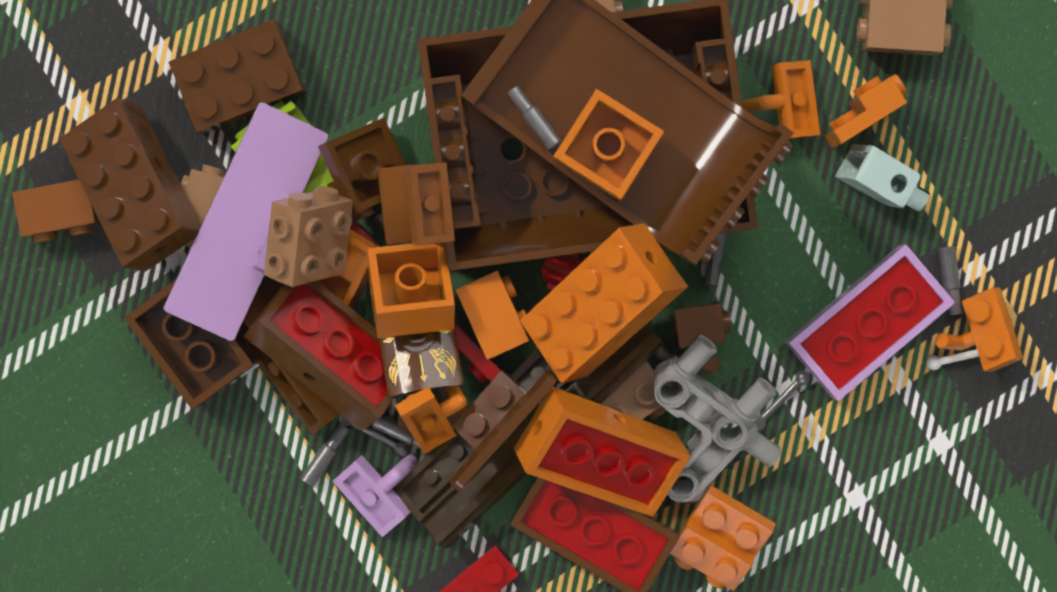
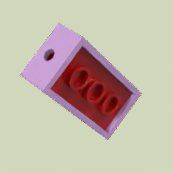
[785,244,955,401]

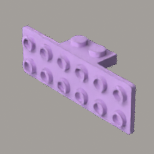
[163,103,328,341]

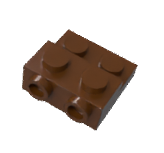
[318,117,405,222]

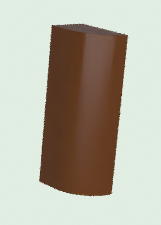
[237,278,340,435]

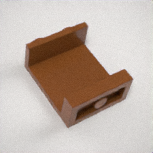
[377,163,455,246]

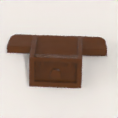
[449,368,557,491]

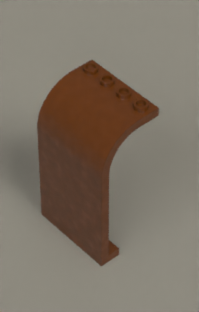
[461,0,794,265]

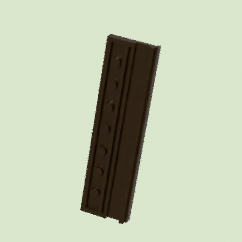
[392,324,665,549]

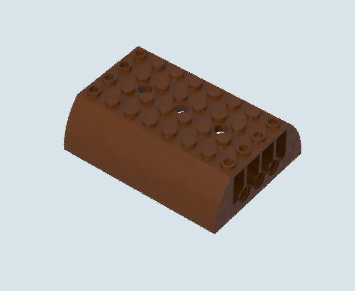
[418,0,758,271]

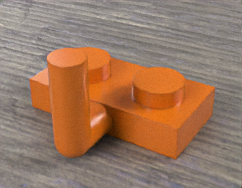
[741,60,820,139]
[935,287,1024,372]
[395,386,467,454]

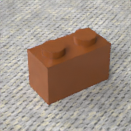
[12,179,101,243]

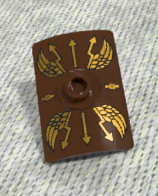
[379,330,463,397]

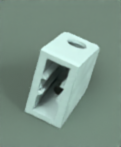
[835,144,930,211]

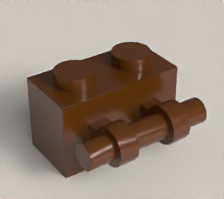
[671,303,731,374]

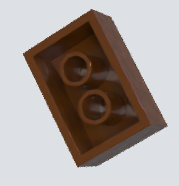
[168,19,307,135]
[124,280,258,410]

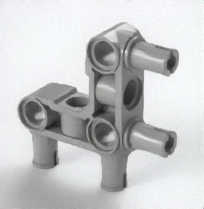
[653,335,781,503]

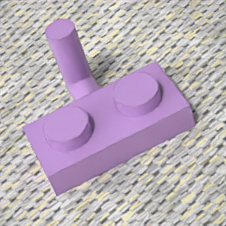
[333,454,418,537]

